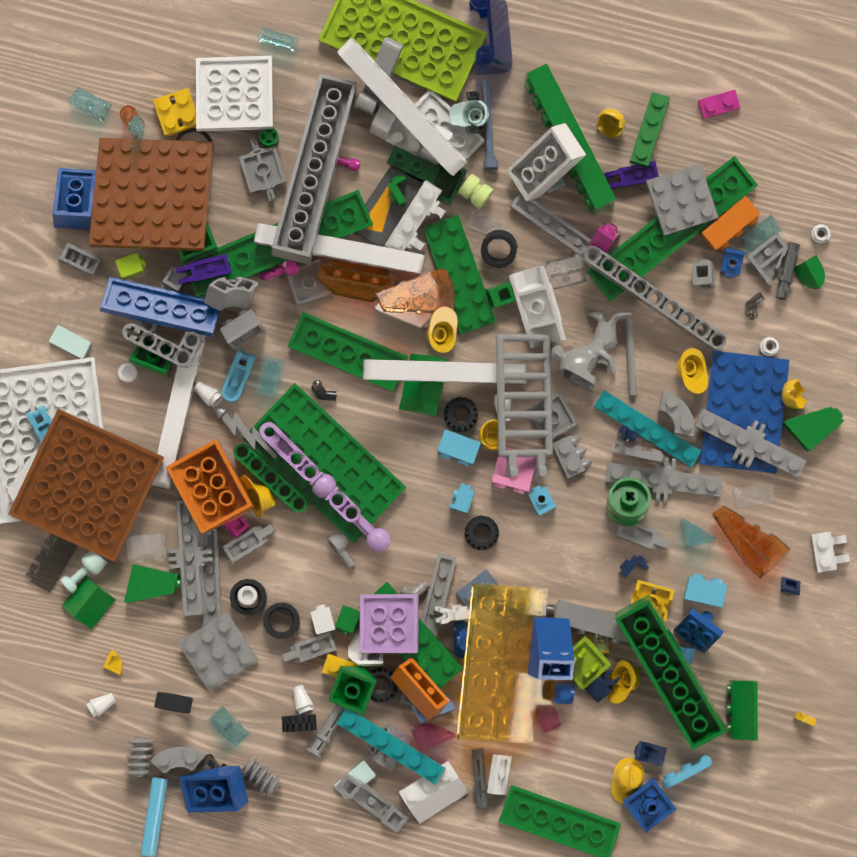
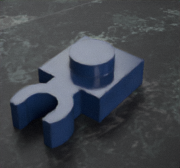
[617,425,639,443]
[585,669,620,703]

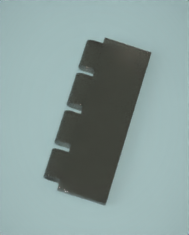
[26,533,78,593]

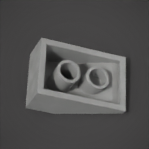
[220,308,265,350]

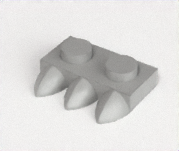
[553,435,592,478]

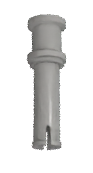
[306,705,345,757]

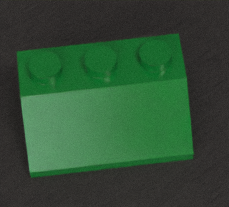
[399,354,448,417]
[726,680,758,740]

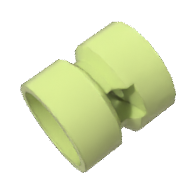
[458,174,494,209]

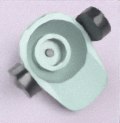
[449,91,489,134]

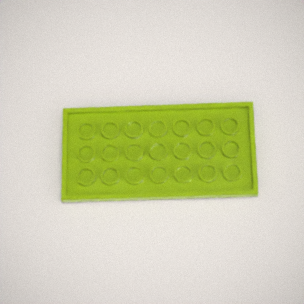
[318,0,487,102]

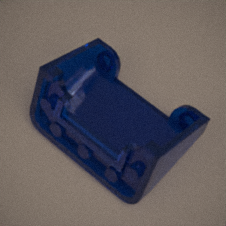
[469,0,513,76]

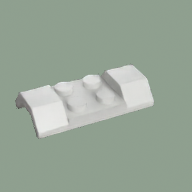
[369,103,454,165]
[509,265,566,348]

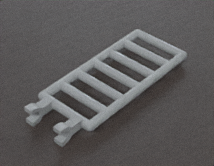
[496,334,553,477]

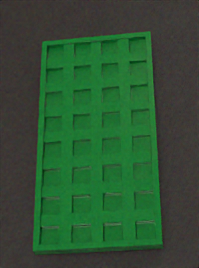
[242,383,407,543]

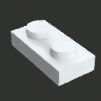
[487,754,512,795]

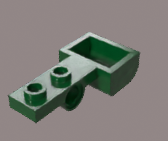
[387,146,468,206]

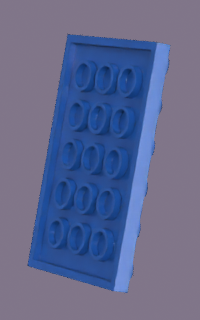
[700,350,790,474]

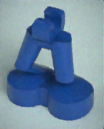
[453,621,473,658]

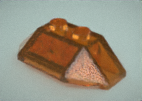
[317,259,396,302]

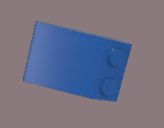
[52,168,96,230]
[179,766,249,813]

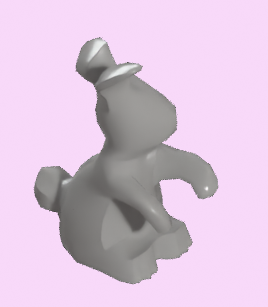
[551,310,633,393]

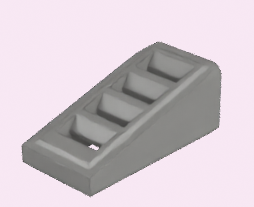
[58,243,101,276]

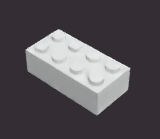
[506,123,586,202]

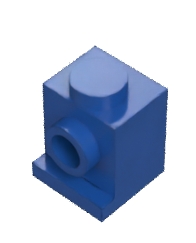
[719,248,745,279]
[553,683,575,704]

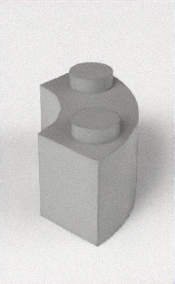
[204,277,259,311]
[658,391,695,438]
[150,746,207,773]

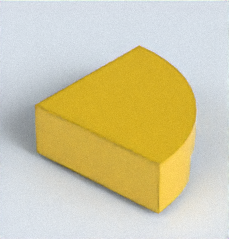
[103,650,123,675]
[793,711,817,726]

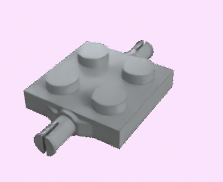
[239,138,287,202]

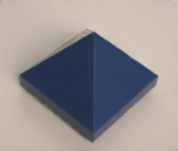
[780,577,801,596]

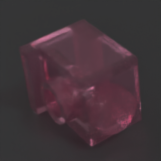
[537,707,561,733]

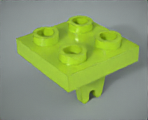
[573,635,612,690]

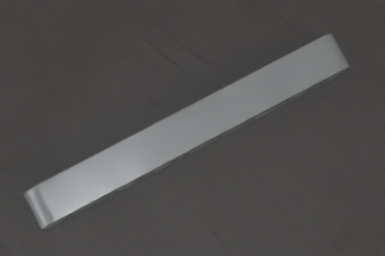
[581,246,726,349]

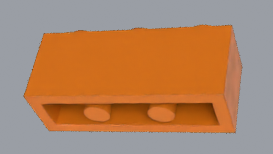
[700,196,760,253]
[390,657,450,721]

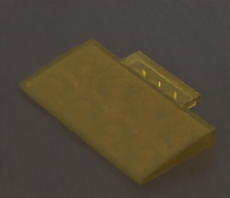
[457,583,556,743]

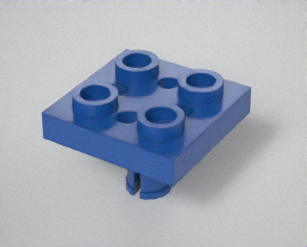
[673,608,724,653]
[622,777,677,833]

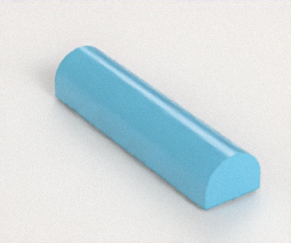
[141,776,168,856]

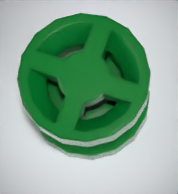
[259,128,279,148]

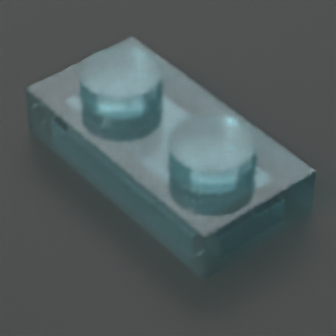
[128,115,145,141]
[256,356,285,398]

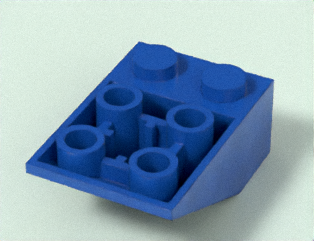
[527,617,575,680]

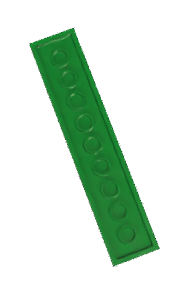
[586,156,758,302]
[182,189,373,297]

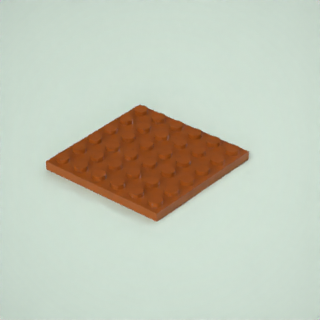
[89,138,213,251]
[8,408,164,562]

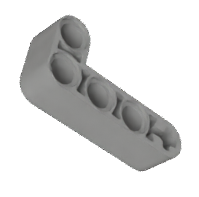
[355,37,404,115]
[122,323,202,368]

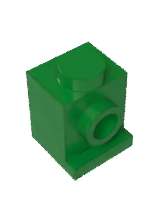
[485,282,516,308]

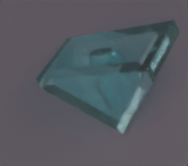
[679,518,716,548]
[209,706,250,747]

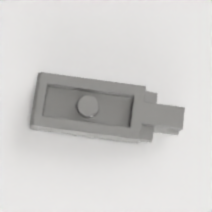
[612,441,666,465]
[223,524,275,563]
[615,524,670,550]
[282,632,337,663]

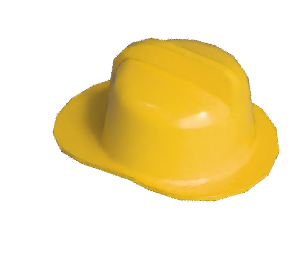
[426,307,458,353]
[676,348,708,394]
[240,475,275,518]
[607,660,641,704]
[611,758,644,804]

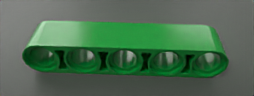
[233,443,308,513]

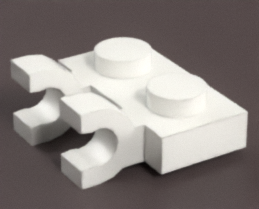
[811,531,850,573]
[433,605,475,624]

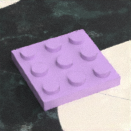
[360,594,419,653]

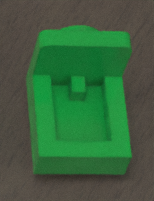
[388,175,407,207]

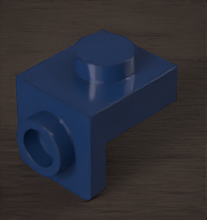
[619,555,650,578]
[634,741,667,767]

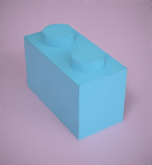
[437,429,481,467]
[683,573,727,608]

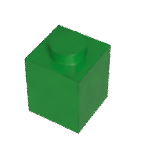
[335,605,360,635]

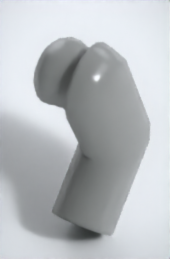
[400,581,429,596]

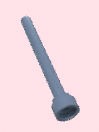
[482,80,499,170]

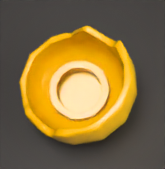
[596,108,625,138]
[781,379,807,409]
[479,419,507,451]

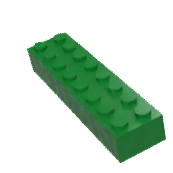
[524,63,616,216]
[615,594,726,750]

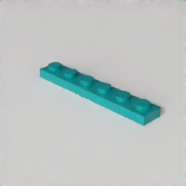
[594,390,702,468]
[336,708,446,785]

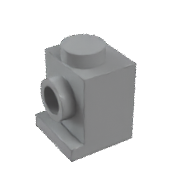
[692,259,716,290]

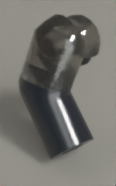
[311,380,337,401]

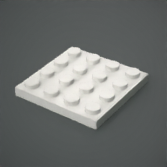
[196,56,273,132]

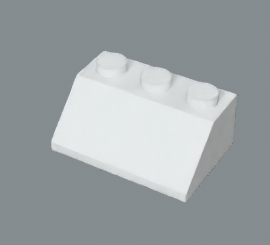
[399,760,469,824]

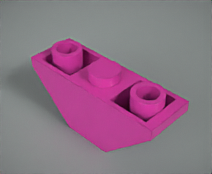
[589,222,620,253]

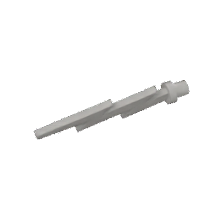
[213,405,278,459]

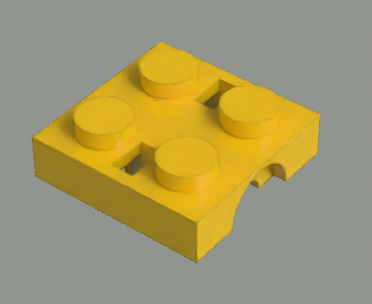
[153,88,196,137]
[630,580,675,623]

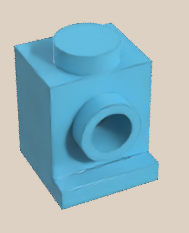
[449,483,475,514]
[528,485,556,516]

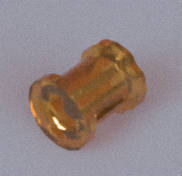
[120,105,139,126]

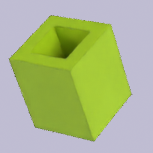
[115,252,147,280]

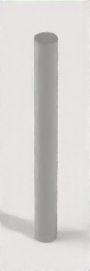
[625,319,637,396]

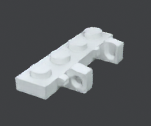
[385,180,446,251]

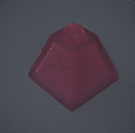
[411,721,456,753]

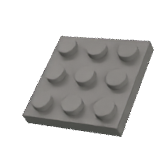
[645,164,719,236]
[178,612,258,692]

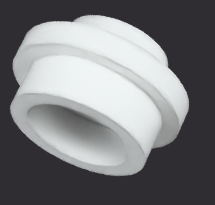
[811,224,831,244]
[760,337,779,356]

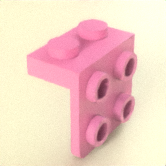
[491,447,535,495]

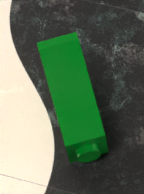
[782,406,844,452]
[124,564,181,603]

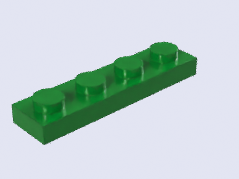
[629,92,670,168]

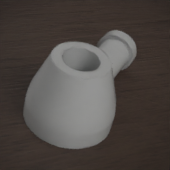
[327,533,355,568]

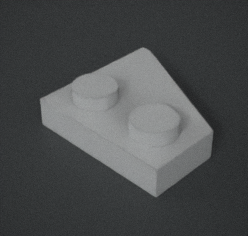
[746,233,788,285]

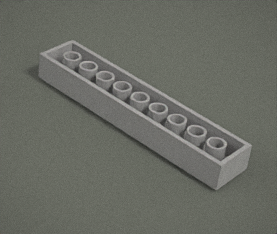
[272,74,357,265]

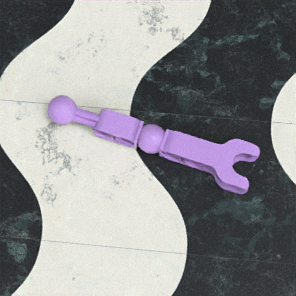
[260,422,391,553]

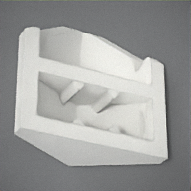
[348,630,383,666]

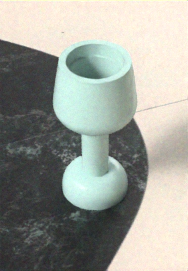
[60,551,108,593]

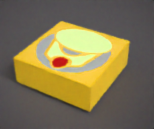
[588,634,609,653]

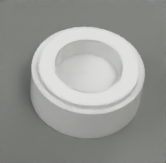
[118,363,138,383]
[238,586,258,605]

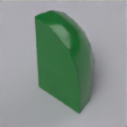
[794,255,825,290]

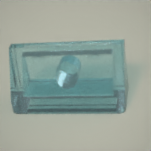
[257,28,298,52]
[68,87,112,122]
[740,214,782,252]

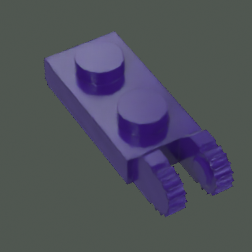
[604,161,659,189]
[175,254,232,285]

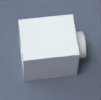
[310,604,336,634]

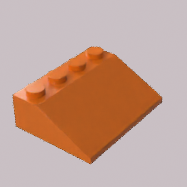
[166,439,256,534]

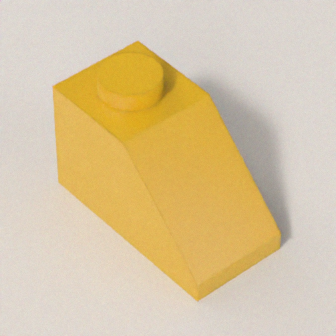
[322,654,365,677]

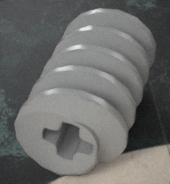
[125,737,154,778]
[241,755,282,798]

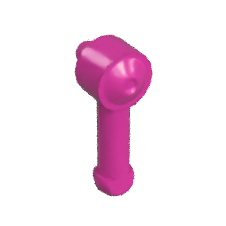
[260,260,299,281]

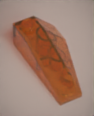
[375,268,454,315]
[712,505,790,579]

